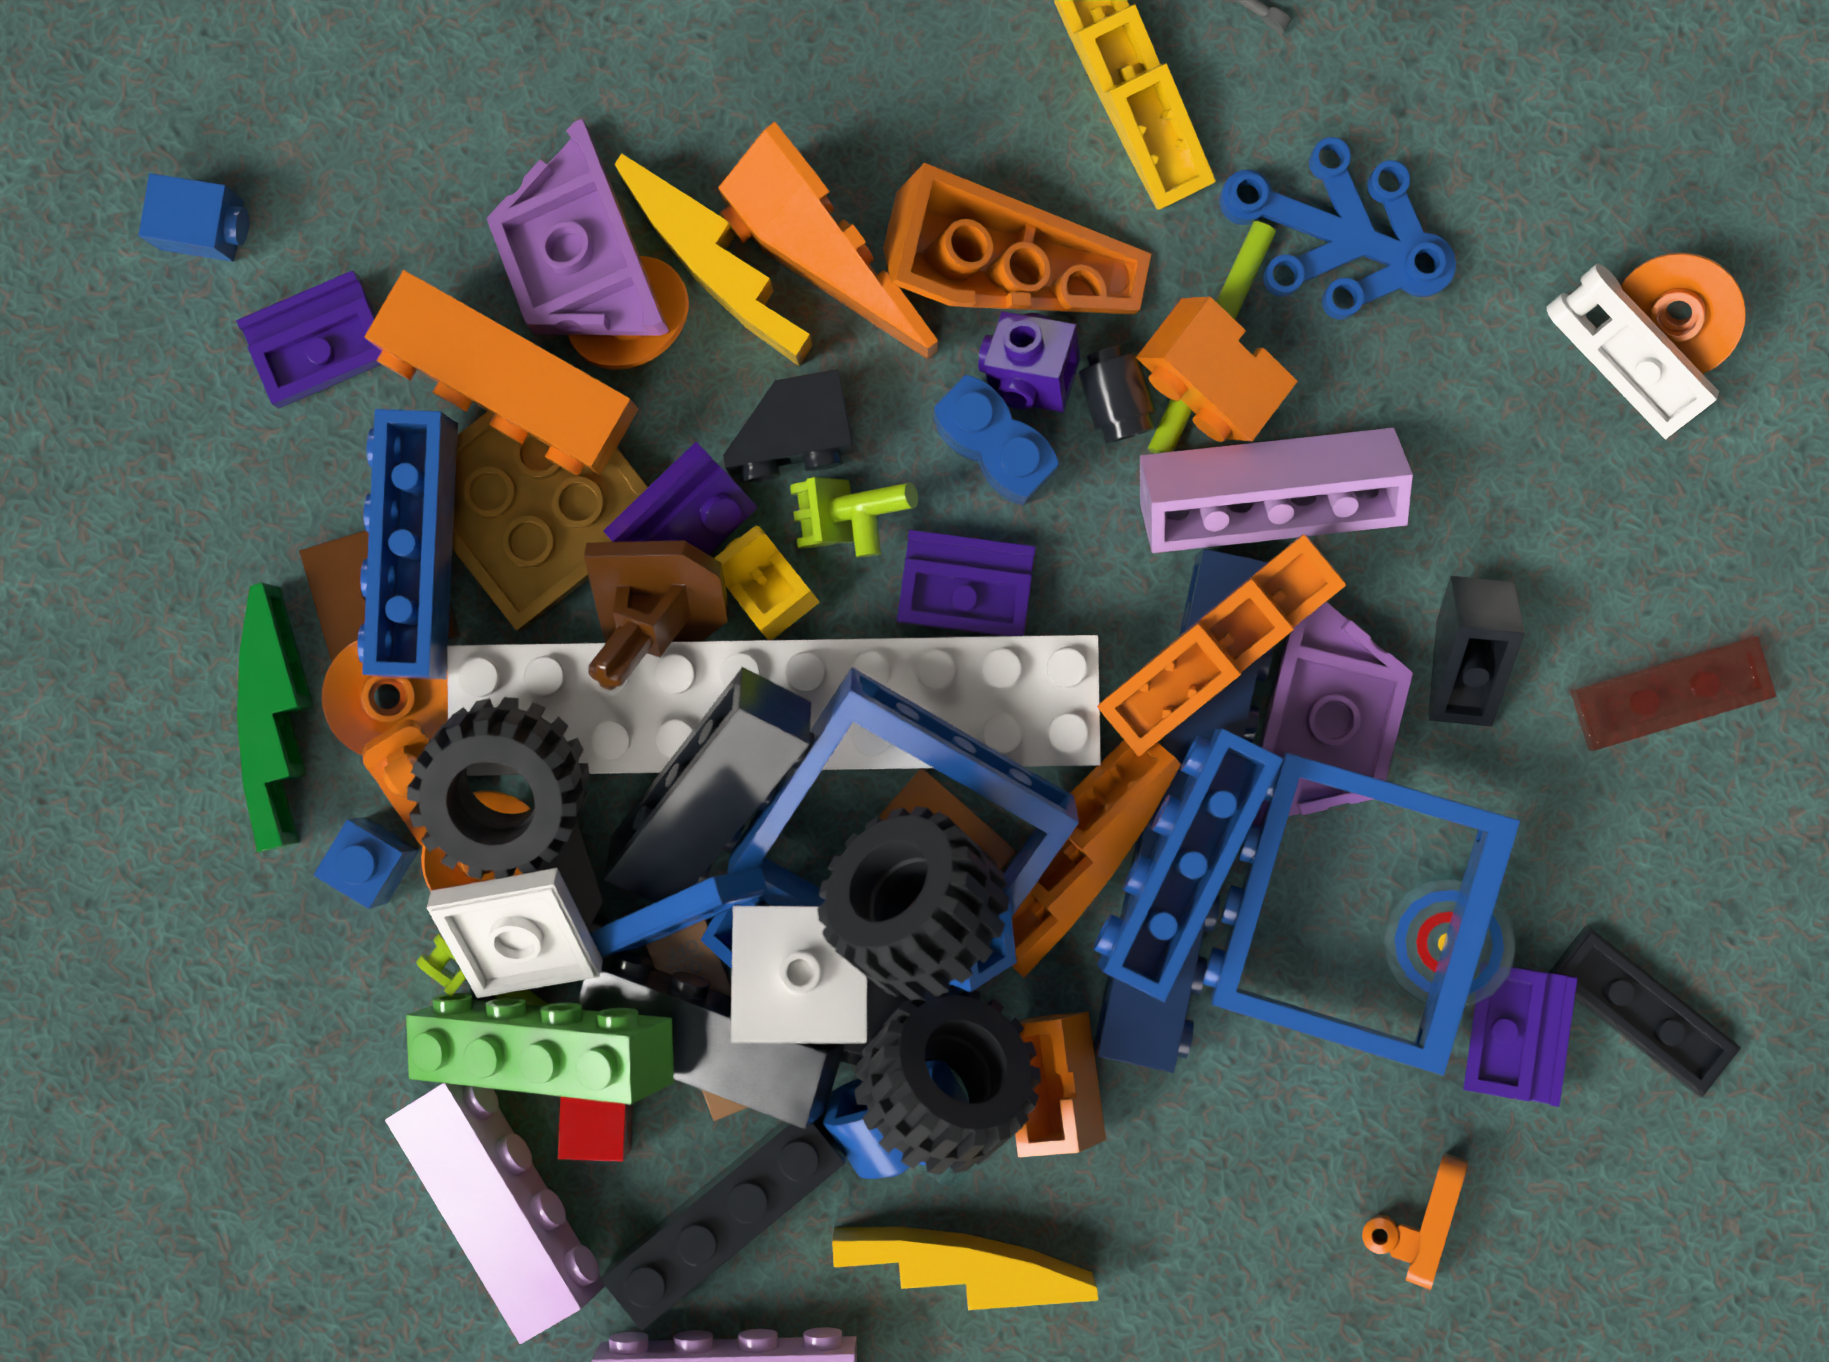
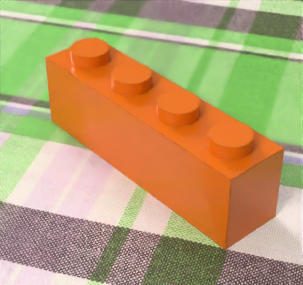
[364,270,639,476]

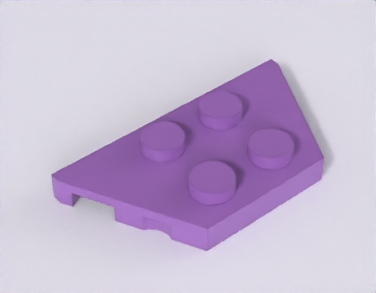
[486,119,670,336]
[1252,602,1413,825]

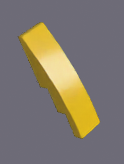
[1054,0,1216,210]
[615,153,813,366]
[832,1227,1098,1310]

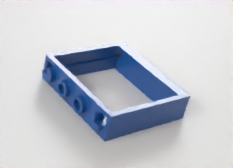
[727,667,1079,994]
[1202,751,1520,1076]

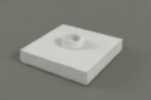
[427,868,603,998]
[731,906,867,1043]

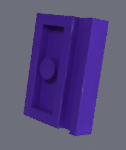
[236,270,382,408]
[603,442,758,555]
[897,530,1036,637]
[1463,961,1577,1107]

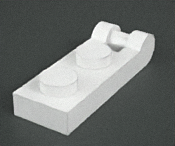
[1546,264,1719,439]

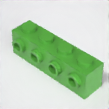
[406,993,674,1104]

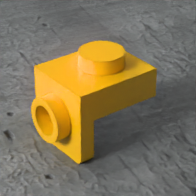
[714,526,820,640]

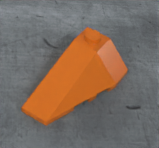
[718,122,938,359]
[883,163,1152,314]

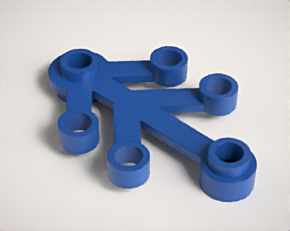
[1219,137,1456,320]

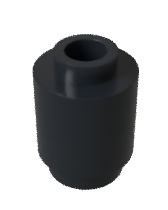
[1078,345,1156,444]

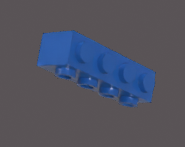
[357,409,458,680]
[1093,729,1283,1002]

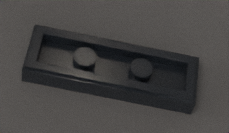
[1548,926,1741,1098]

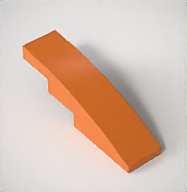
[1097,533,1347,757]
[1012,740,1181,978]

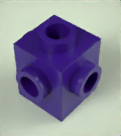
[978,311,1081,413]

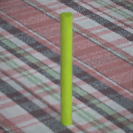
[1147,221,1276,454]

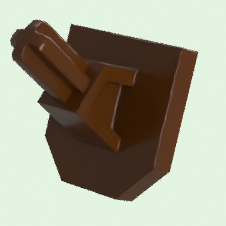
[584,540,729,691]

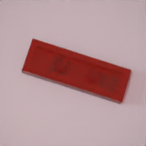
[1570,636,1777,751]

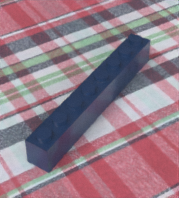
[1093,549,1273,1073]

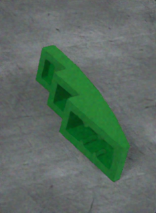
[237,582,314,853]

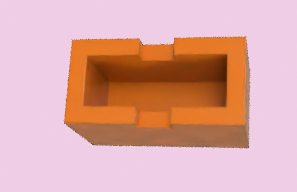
[1136,296,1298,442]
[1015,1011,1106,1157]

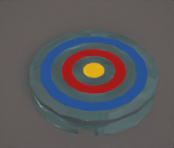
[1384,879,1517,1007]

